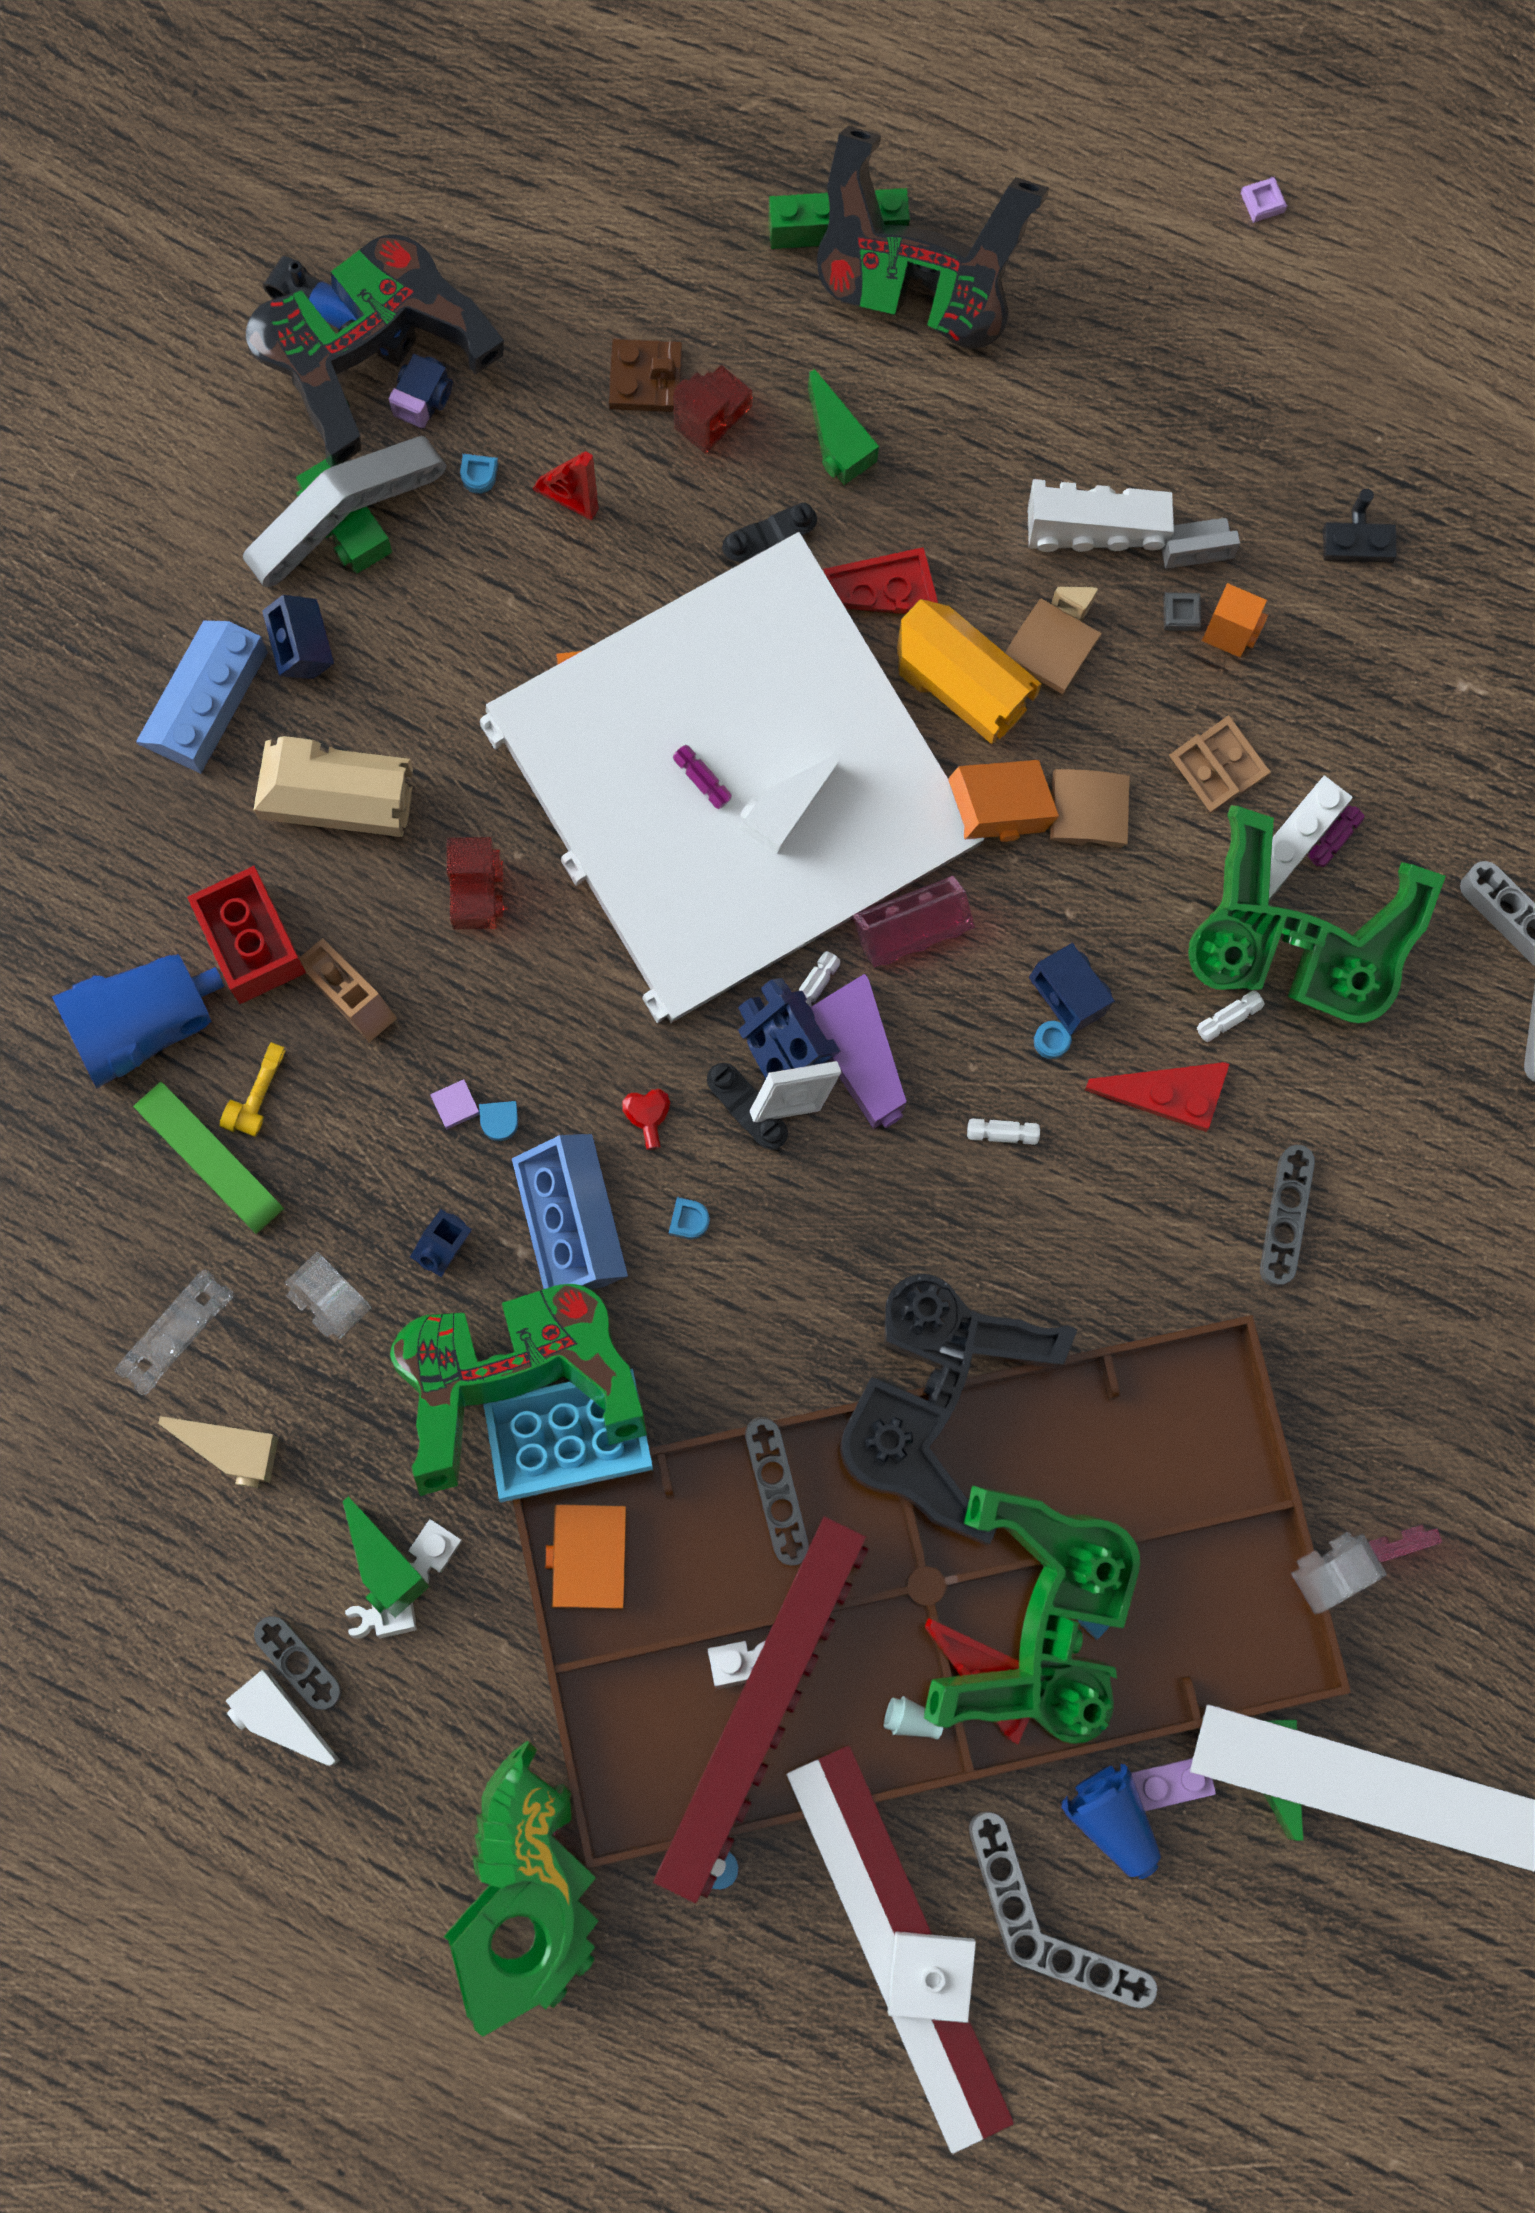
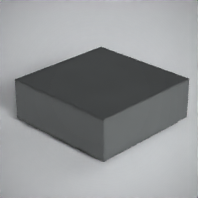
[1163,593,1201,631]

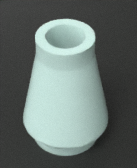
[884,1696,944,1740]

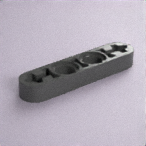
[1260,1145,1315,1287]
[745,1417,809,1566]

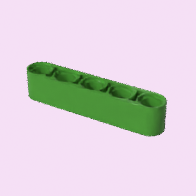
[133,1081,284,1235]

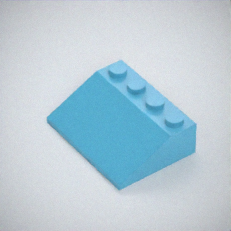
[484,1368,653,1502]

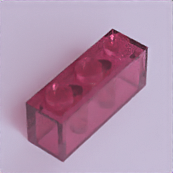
[853,876,975,967]

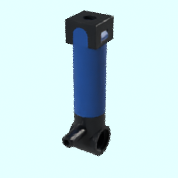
[263,256,416,367]

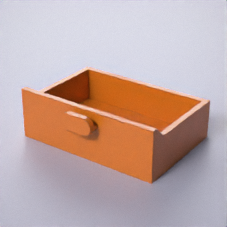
[948,760,1059,842]
[545,1505,626,1609]

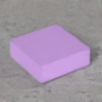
[1241,177,1287,223]
[389,389,429,428]
[430,1079,480,1130]

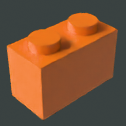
[1202,583,1268,658]

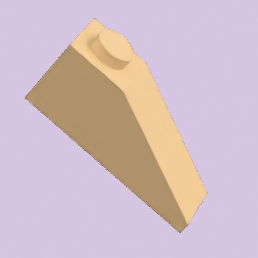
[158,1416,279,1488]

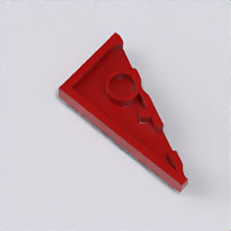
[533,451,599,521]
[1084,1062,1230,1132]
[924,1618,1030,1744]

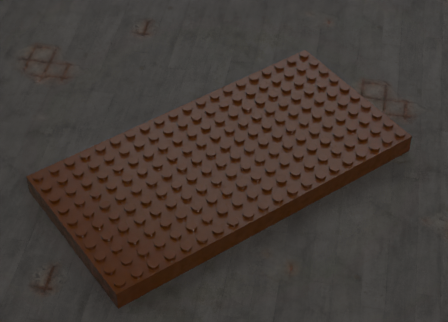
[512,1315,1351,1869]

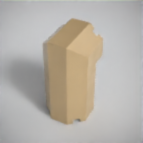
[254,736,413,837]

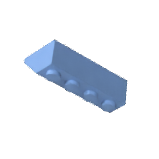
[136,620,268,774]
[512,1134,628,1290]

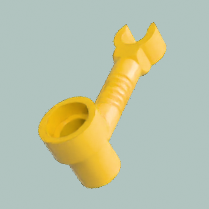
[219,1042,285,1137]

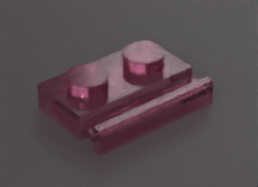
[1353,1524,1442,1569]

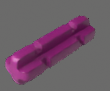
[673,745,732,809]
[1308,806,1365,867]

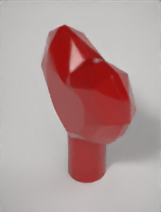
[622,1089,670,1150]

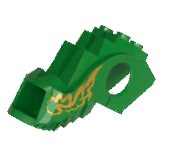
[443,1741,598,2037]

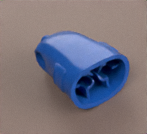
[52,954,225,1089]

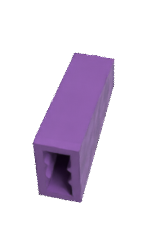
[811,974,906,1129]

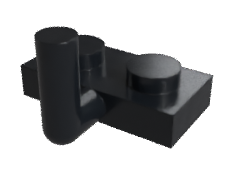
[1323,488,1397,563]

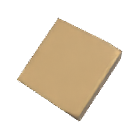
[1051,587,1098,622]

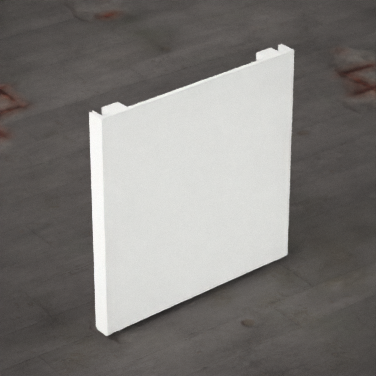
[480,532,984,1023]

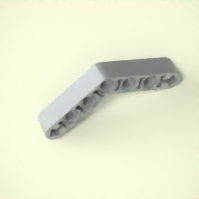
[243,436,447,587]
[1460,861,1535,1082]
[969,1811,1157,2008]

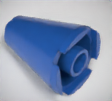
[1061,1764,1161,1879]

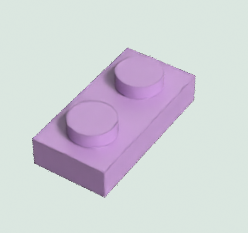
[1131,1758,1216,1811]

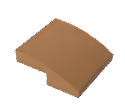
[1005,598,1102,694]
[1169,715,1271,813]
[1050,769,1130,848]

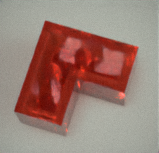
[673,365,752,454]
[447,837,504,929]

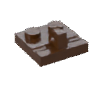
[609,339,682,412]

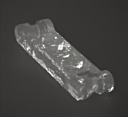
[114,1269,234,1396]

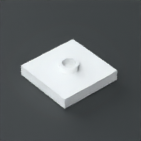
[750,1061,841,1122]
[887,1932,976,2023]

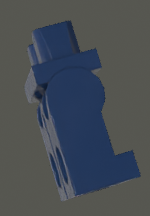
[738,978,841,1079]

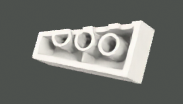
[1028,479,1174,552]

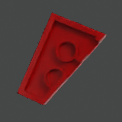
[822,547,938,614]

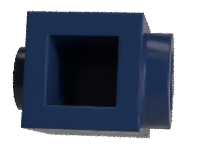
[396,354,453,418]
[410,1209,472,1277]

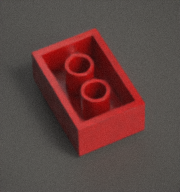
[187,866,306,1004]

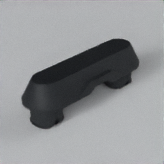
[722,502,817,562]
[707,1063,788,1150]

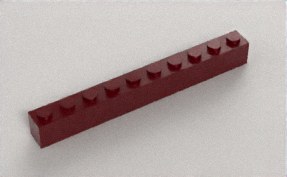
[653,1517,869,1904]

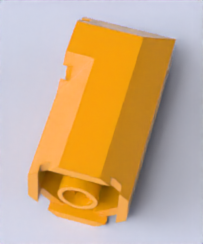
[897,599,1042,744]

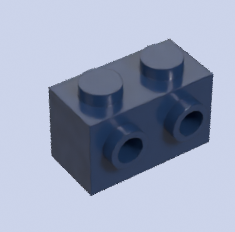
[262,595,334,679]
[1029,943,1115,1035]

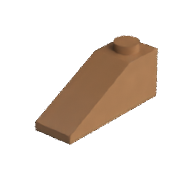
[299,938,397,1042]

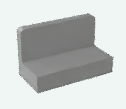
[1161,518,1240,569]

